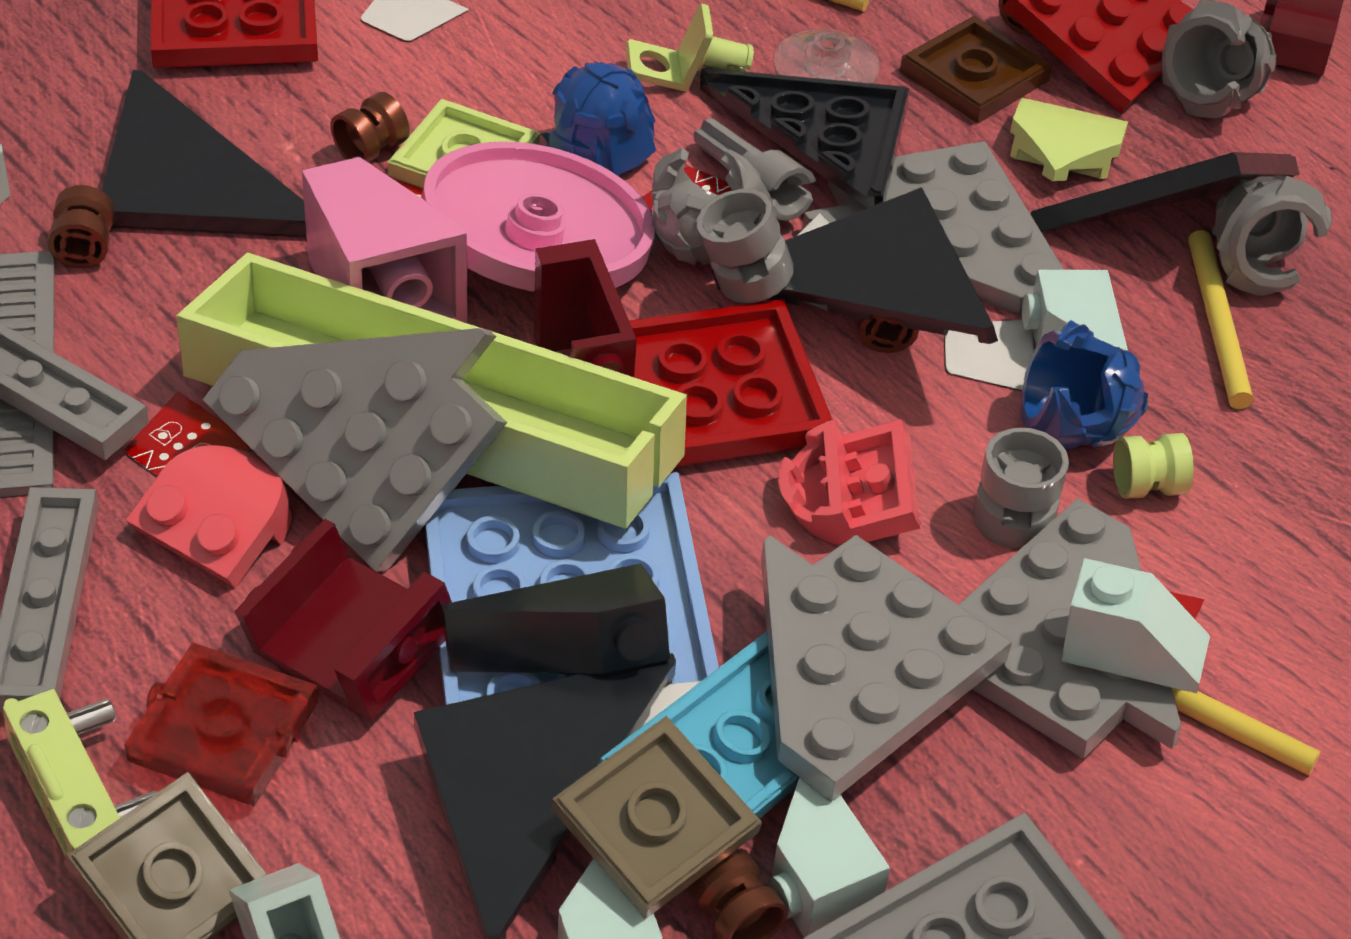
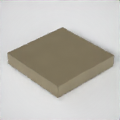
[551,716,762,919]
[63,772,267,939]

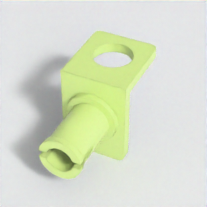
[625,3,754,92]

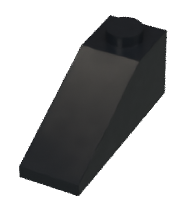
[441,563,670,674]

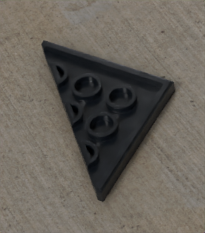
[700,68,909,208]
[102,70,306,236]
[1030,152,1300,233]
[711,187,998,344]
[414,653,676,939]

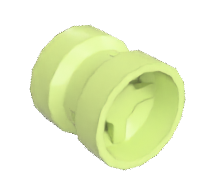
[1113,433,1194,499]

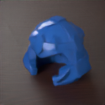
[541,61,656,176]
[1021,320,1148,450]

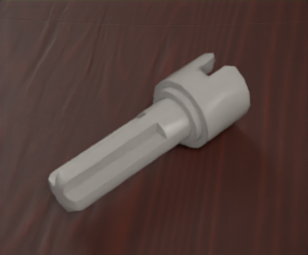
[693,119,816,220]

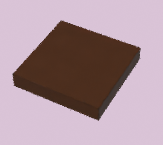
[900,16,1052,124]

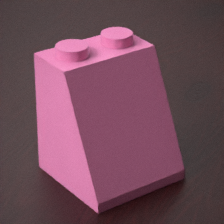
[302,157,468,323]

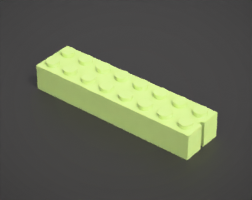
[176,252,687,529]

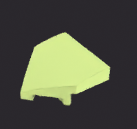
[1010,98,1128,181]

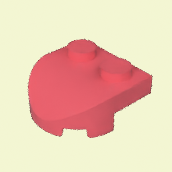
[778,419,920,546]
[126,445,292,588]

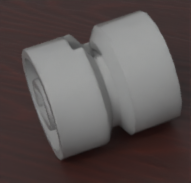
[697,189,793,303]
[973,428,1069,548]

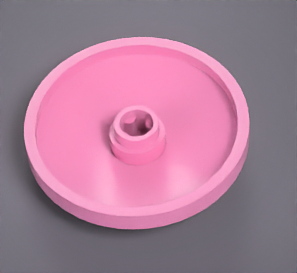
[421,142,655,292]

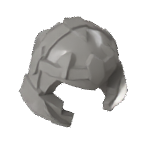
[1162,0,1276,118]
[650,148,774,266]
[1212,175,1332,296]

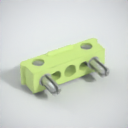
[3,689,158,857]

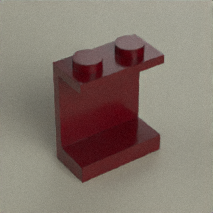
[534,239,637,377]
[234,519,452,721]

